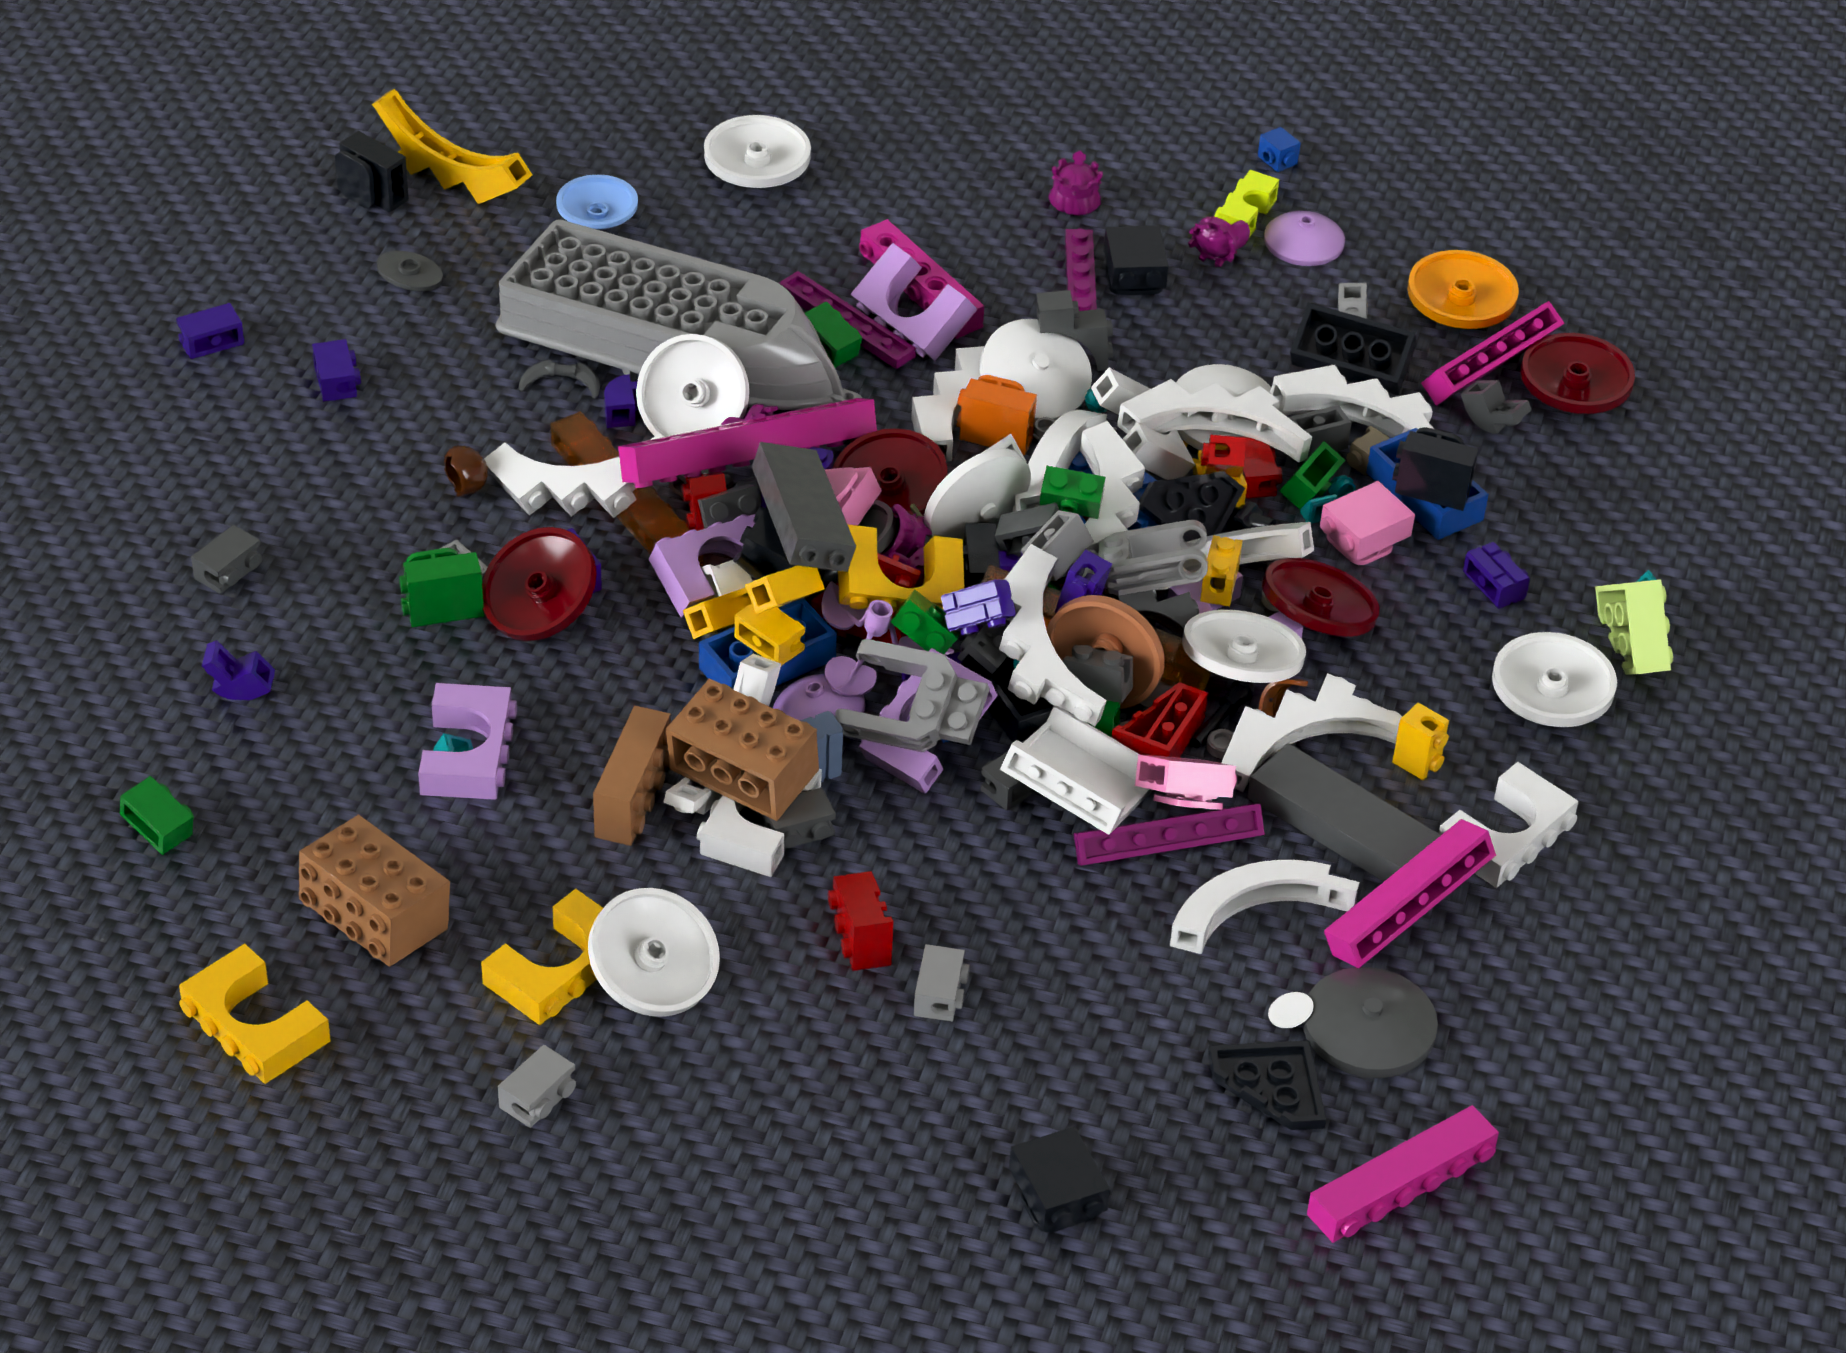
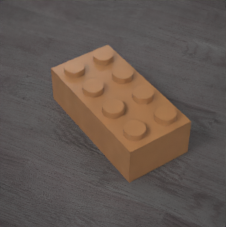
[593,705,671,846]

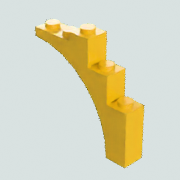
[372,88,533,204]

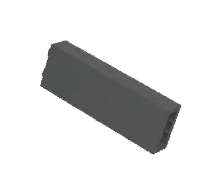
[752,442,856,572]
[1247,743,1441,882]

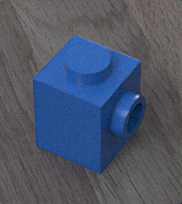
[1258,127,1301,172]

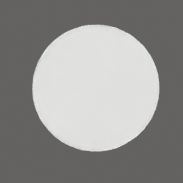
[1268,992,1314,1028]

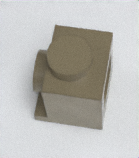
[1346,425,1390,476]

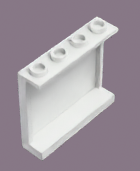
[1000,706,1152,835]

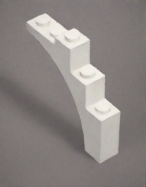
[911,346,984,462]
[1270,365,1434,438]
[1117,379,1312,463]
[1063,421,1145,577]
[484,433,664,518]
[999,544,1107,726]
[1221,673,1402,792]

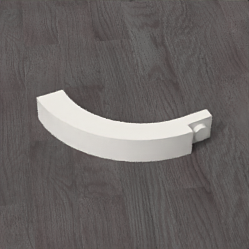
[1028,410,1117,492]
[1156,522,1314,590]
[664,653,781,815]
[1170,860,1360,954]

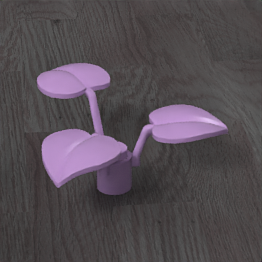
[821,581,954,697]

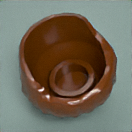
[444,445,488,497]

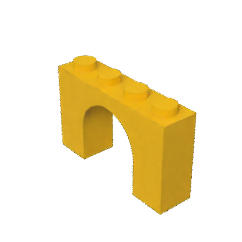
[838,524,964,612]
[683,565,825,639]
[481,889,603,1025]
[179,943,331,1084]

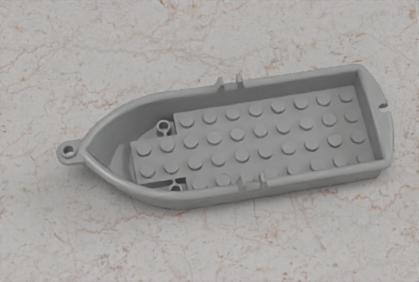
[495,220,862,411]

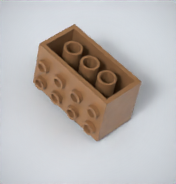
[666,678,819,821]
[299,814,450,967]

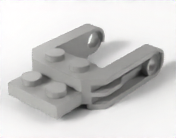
[1071,520,1208,595]
[834,639,990,752]

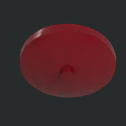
[1521,333,1635,414]
[832,429,949,517]
[482,527,597,641]
[1262,558,1380,637]

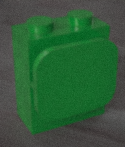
[399,548,484,627]

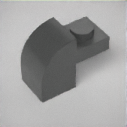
[1461,380,1531,434]

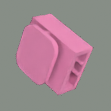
[824,467,882,526]
[1320,481,1415,565]
[1135,754,1237,810]

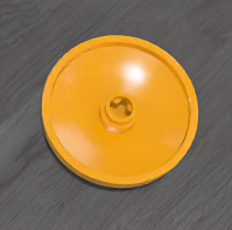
[1407,250,1519,329]

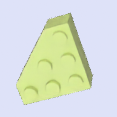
[1595,579,1673,675]

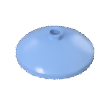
[556,175,638,230]

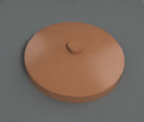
[1047,595,1164,709]

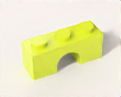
[1215,170,1280,238]

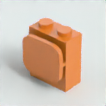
[956,375,1037,456]

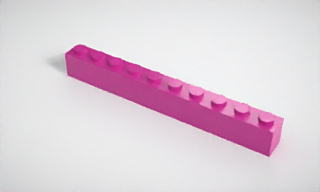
[618,398,877,488]

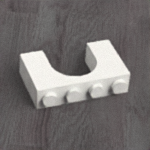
[1091,368,1195,480]
[1439,762,1578,888]
[697,769,822,877]

